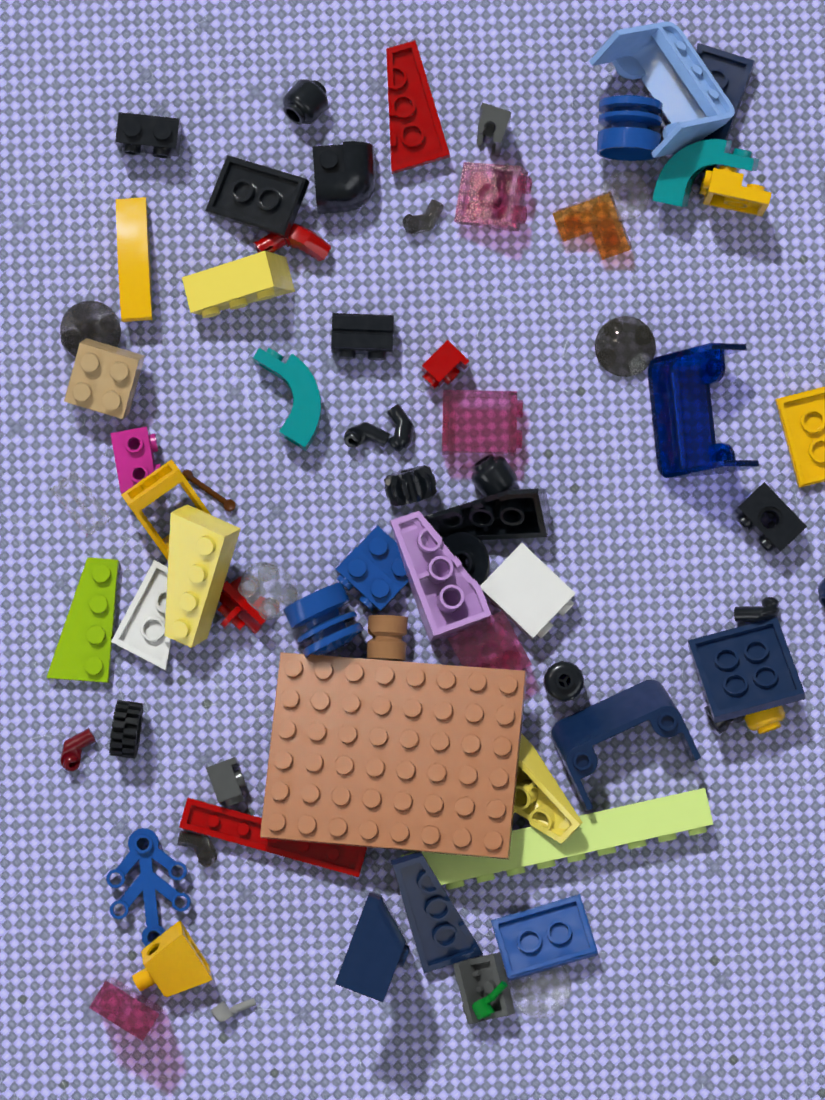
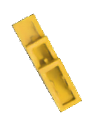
[116,197,152,322]

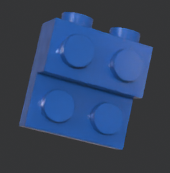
[336,525,409,612]

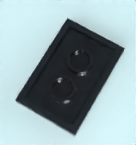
[205,155,310,238]

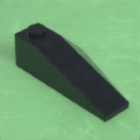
[424,488,550,541]

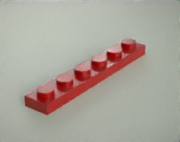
[179,798,367,877]

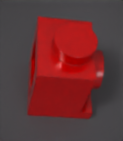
[422,340,469,389]

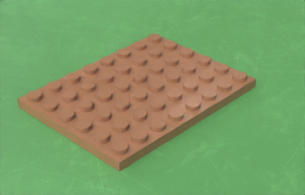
[260,652,527,860]

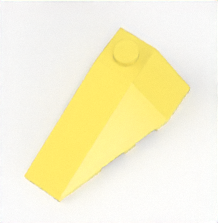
[514,733,583,844]

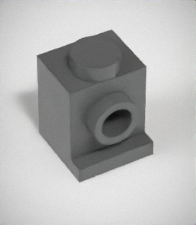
[206,757,246,807]

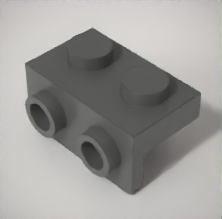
[454,952,515,1025]

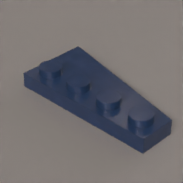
[696,43,755,173]
[391,851,483,973]

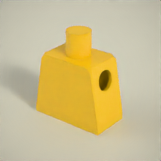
[132,920,213,997]

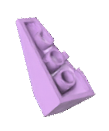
[390,511,492,642]

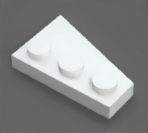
[111,560,172,671]

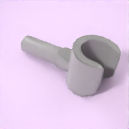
[211,998,256,1022]

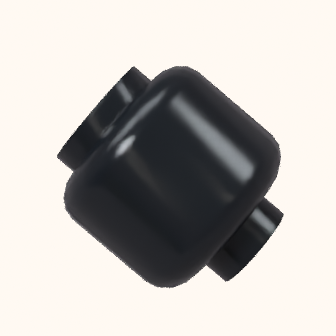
[283,79,328,125]
[471,454,517,497]
[543,661,584,702]

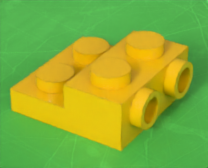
[699,166,772,217]

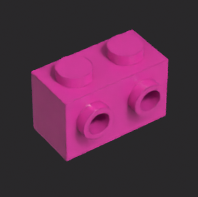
[110,427,161,494]

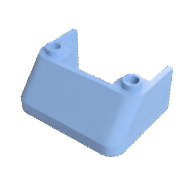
[589,21,735,158]

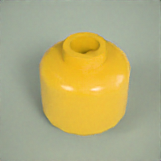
[745,706,785,734]

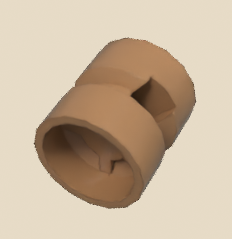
[367,615,408,661]

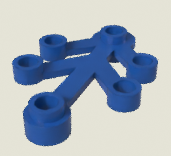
[106,828,191,946]

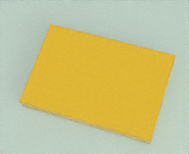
[775,387,825,488]

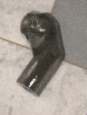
[402,199,445,235]
[177,830,217,867]

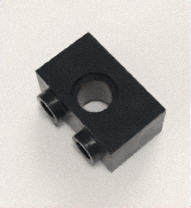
[734,482,807,554]

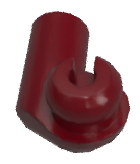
[60,728,96,772]

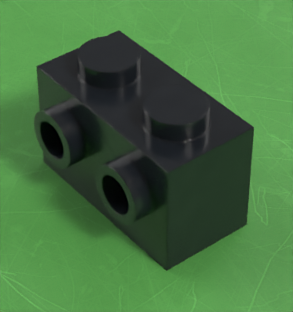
[115,112,182,159]

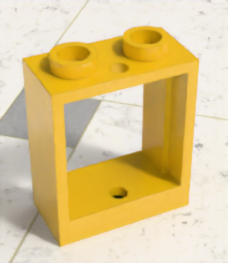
[121,459,211,560]

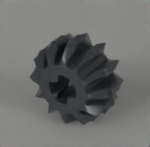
[384,465,437,506]

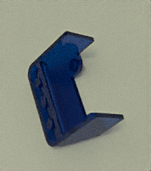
[647,343,759,478]

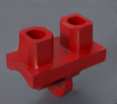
[218,576,273,634]

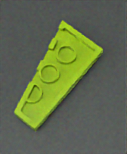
[46,557,119,683]

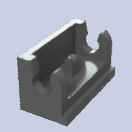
[477,102,512,157]

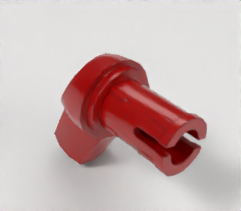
[253,222,331,261]

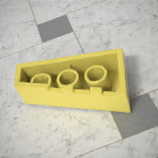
[164,504,241,648]

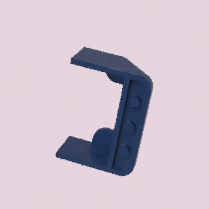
[551,680,701,811]
[335,891,410,1002]

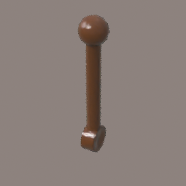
[182,469,236,512]

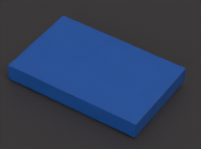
[491,894,598,981]

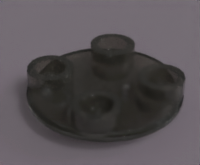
[60,300,121,357]
[595,316,656,377]

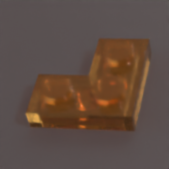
[552,191,632,260]

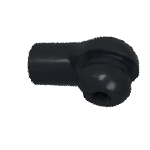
[387,404,414,451]
[344,422,390,448]
[734,597,780,622]

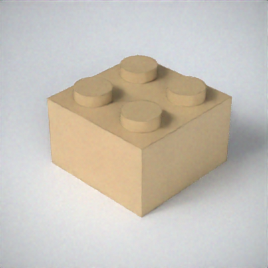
[64,338,145,419]

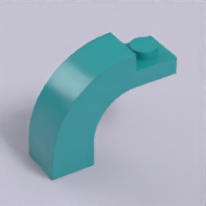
[652,139,759,207]
[253,348,322,451]

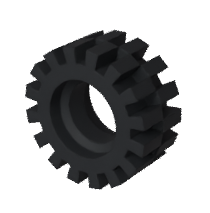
[109,700,143,759]

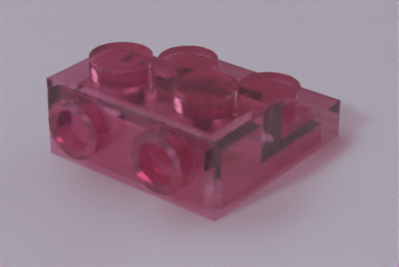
[454,162,532,232]
[448,610,532,676]

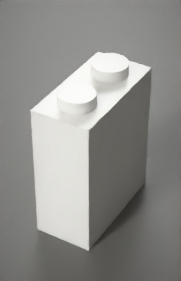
[480,543,576,640]

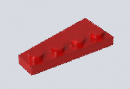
[386,40,450,174]

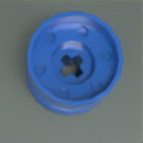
[597,95,663,161]
[283,582,364,658]

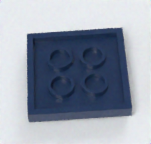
[688,617,805,723]

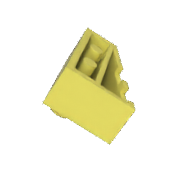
[182,251,295,318]

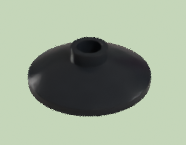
[443,532,490,585]

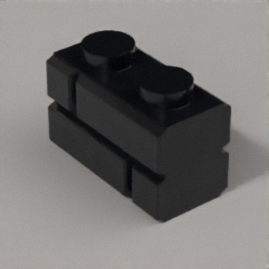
[331,313,394,361]

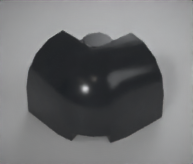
[312,141,376,214]

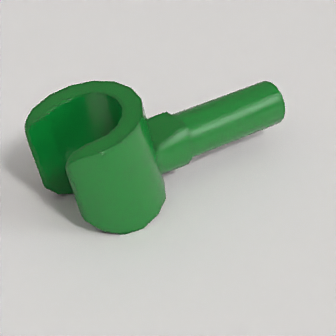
[472,981,508,1020]

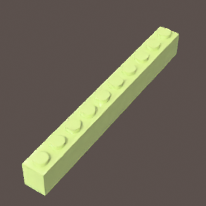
[401,788,713,890]

